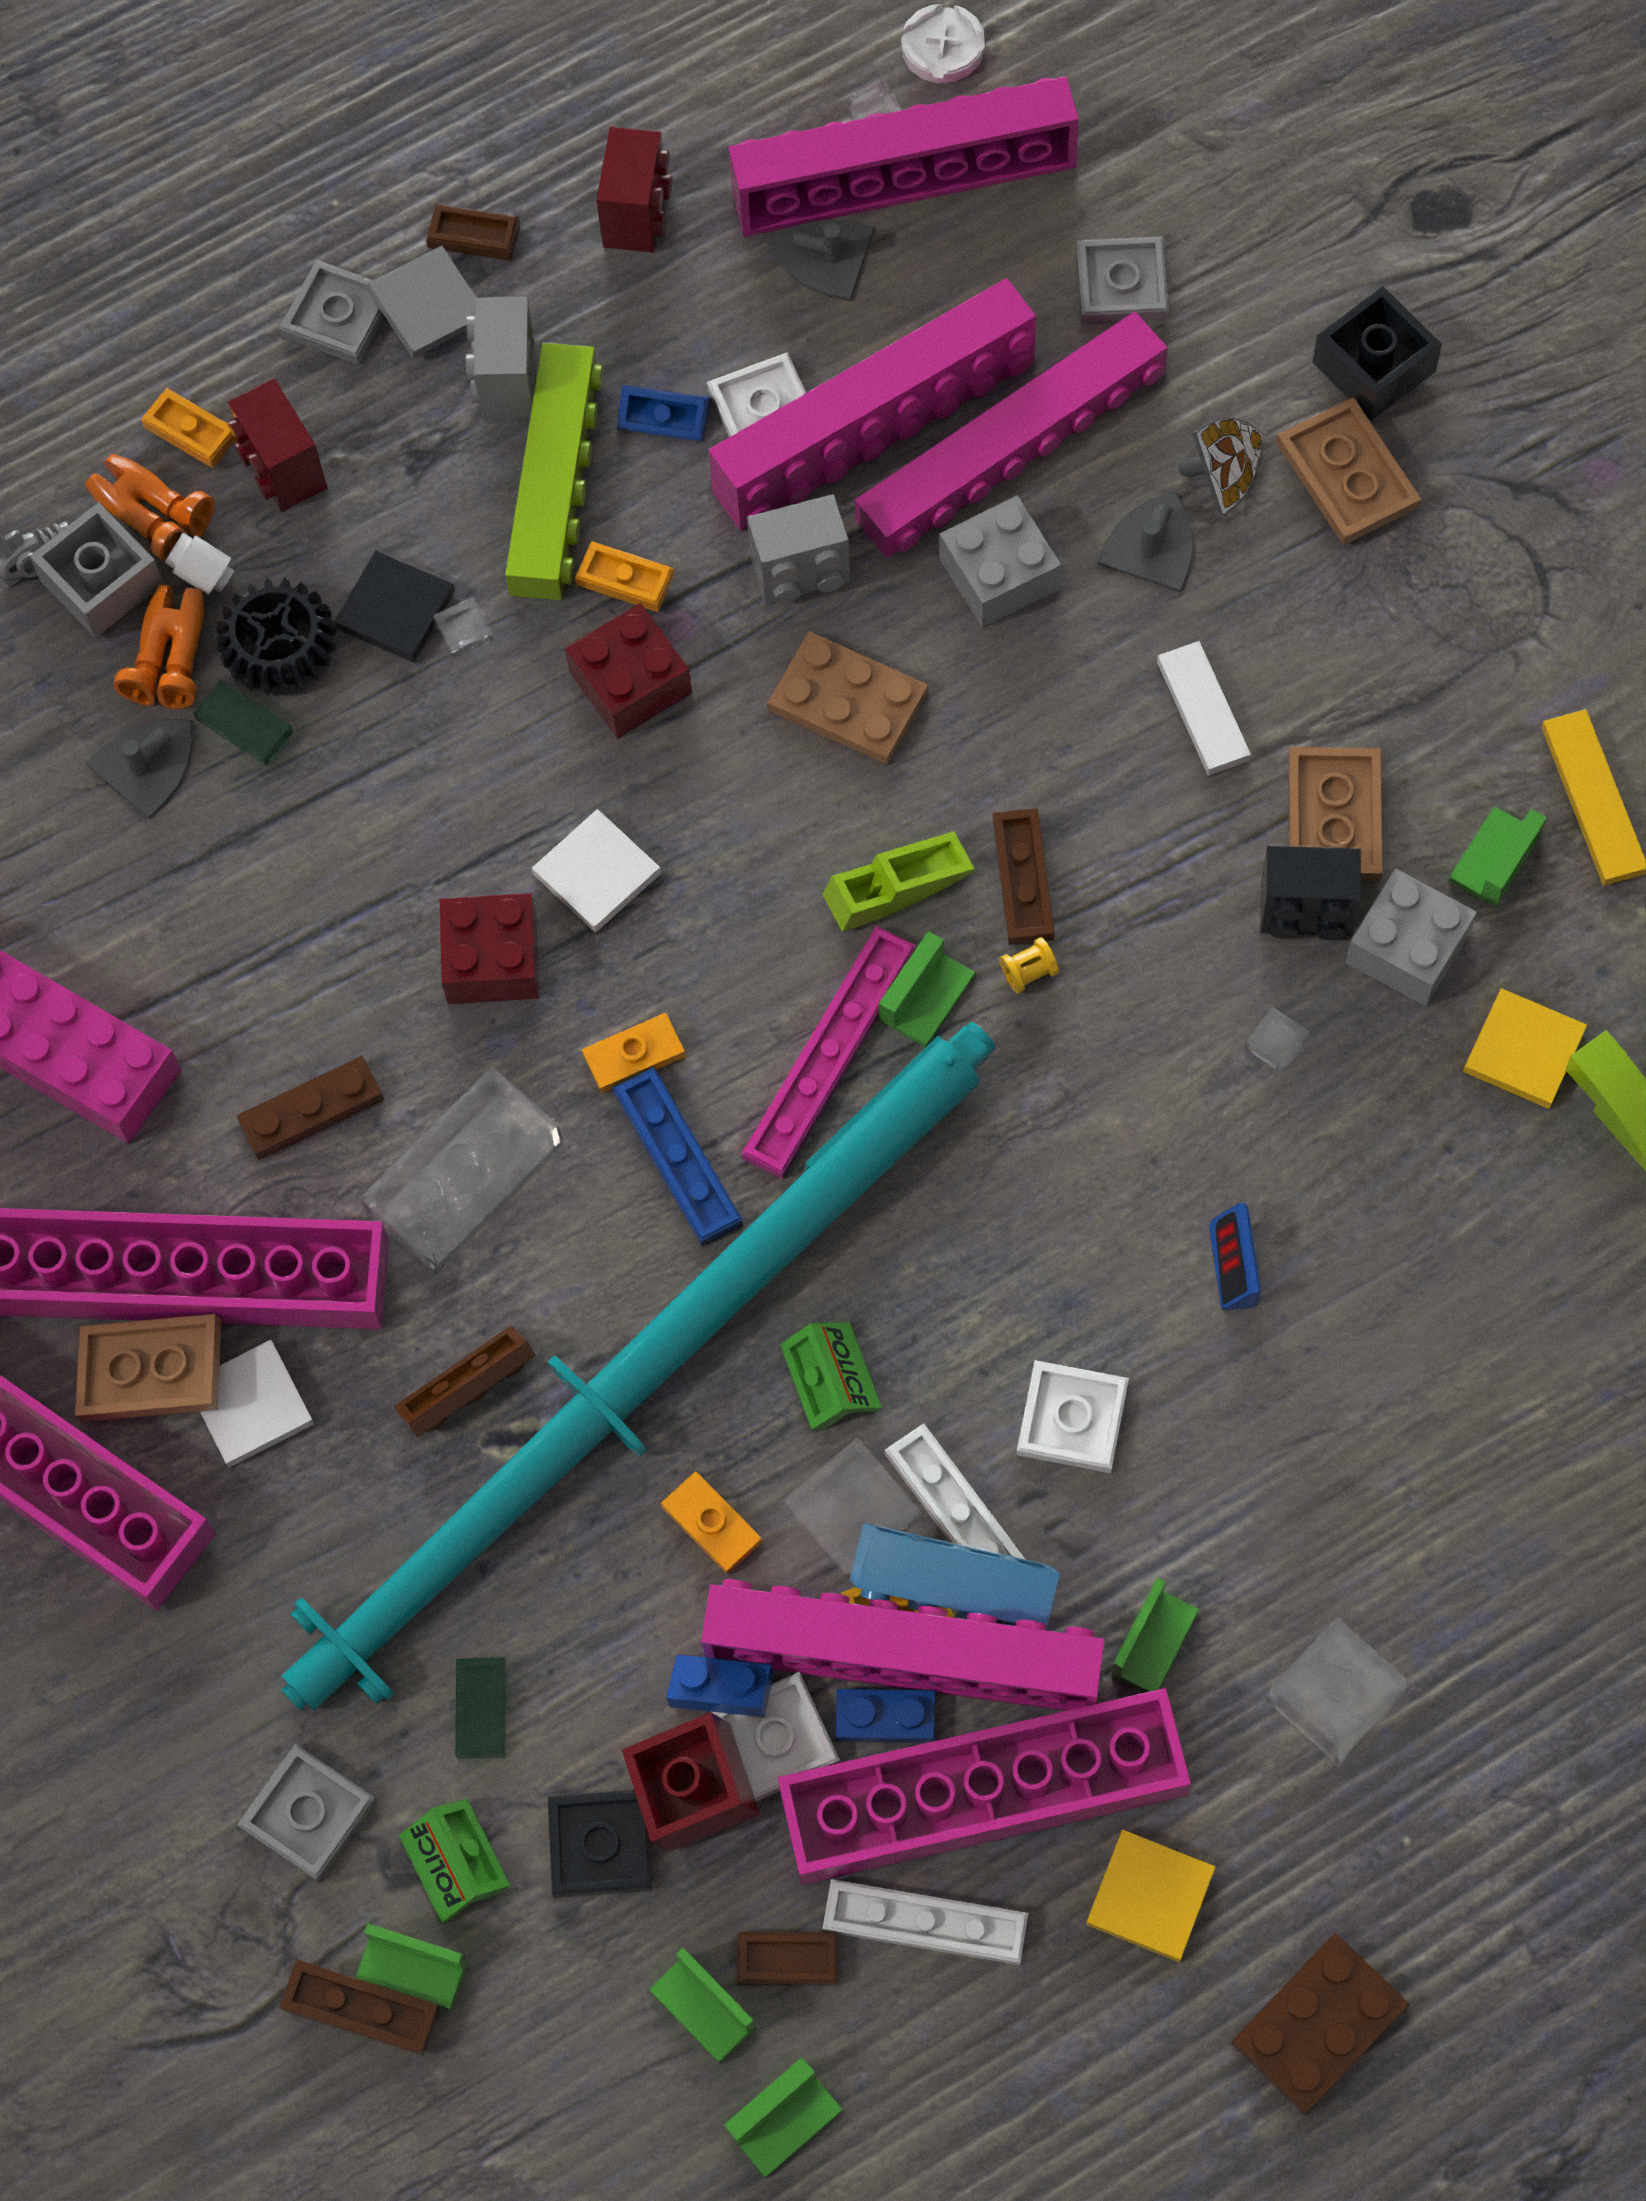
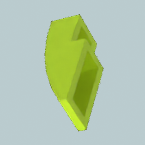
[822,831,975,932]
[1565,1030,1646,1171]

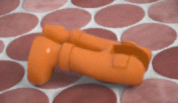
[84,453,215,562]
[113,584,204,710]

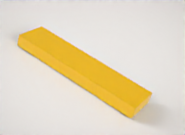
[1541,709,1646,886]

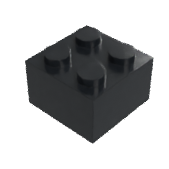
[1312,286,1442,421]
[1260,845,1361,940]

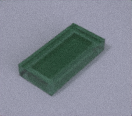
[193,680,293,765]
[455,1657,506,1759]

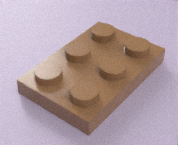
[1276,397,1422,546]
[767,631,928,765]
[1288,747,1383,881]
[75,1314,222,1422]

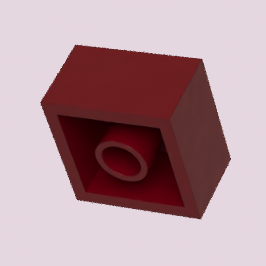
[596,126,672,253]
[227,378,328,512]
[565,603,692,739]
[439,893,539,1004]
[622,1712,760,1852]

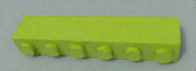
[505,342,604,601]

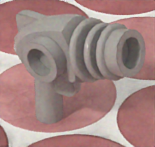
[0,521,69,587]

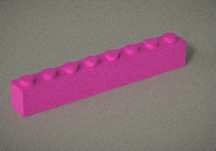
[855,311,1168,558]

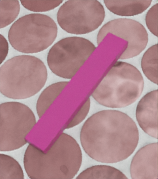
[742,926,917,1180]

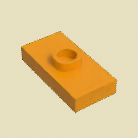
[141,388,235,469]
[575,541,675,612]
[581,1013,686,1094]
[661,1471,762,1575]

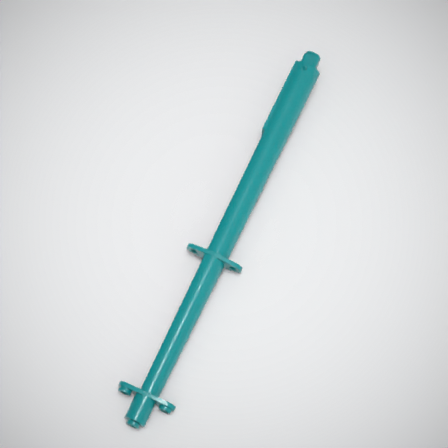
[281,1022,996,1711]

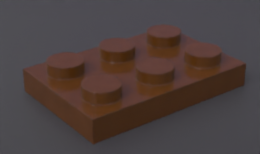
[1230,1933,1410,2116]

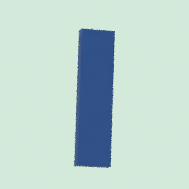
[613,1067,743,1246]

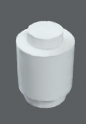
[164,533,234,595]

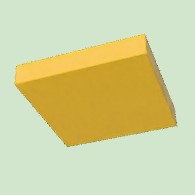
[1463,988,1587,1109]
[1086,1829,1216,1963]

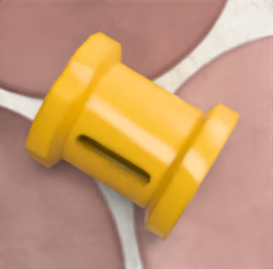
[999,937,1059,994]

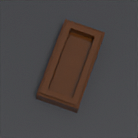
[426,204,520,261]
[737,1932,838,1986]

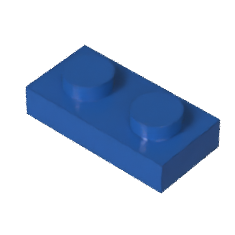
[666,1654,774,1717]
[836,1689,935,1743]

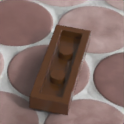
[992,808,1055,945]
[236,1055,384,1160]
[393,1326,536,1438]
[279,1959,440,2056]

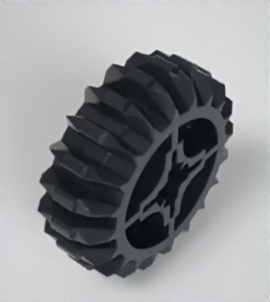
[216,577,337,696]

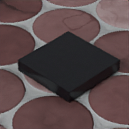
[334,550,455,663]
[548,1790,653,1898]

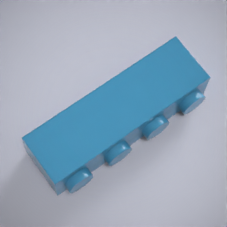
[850,1523,1060,1630]

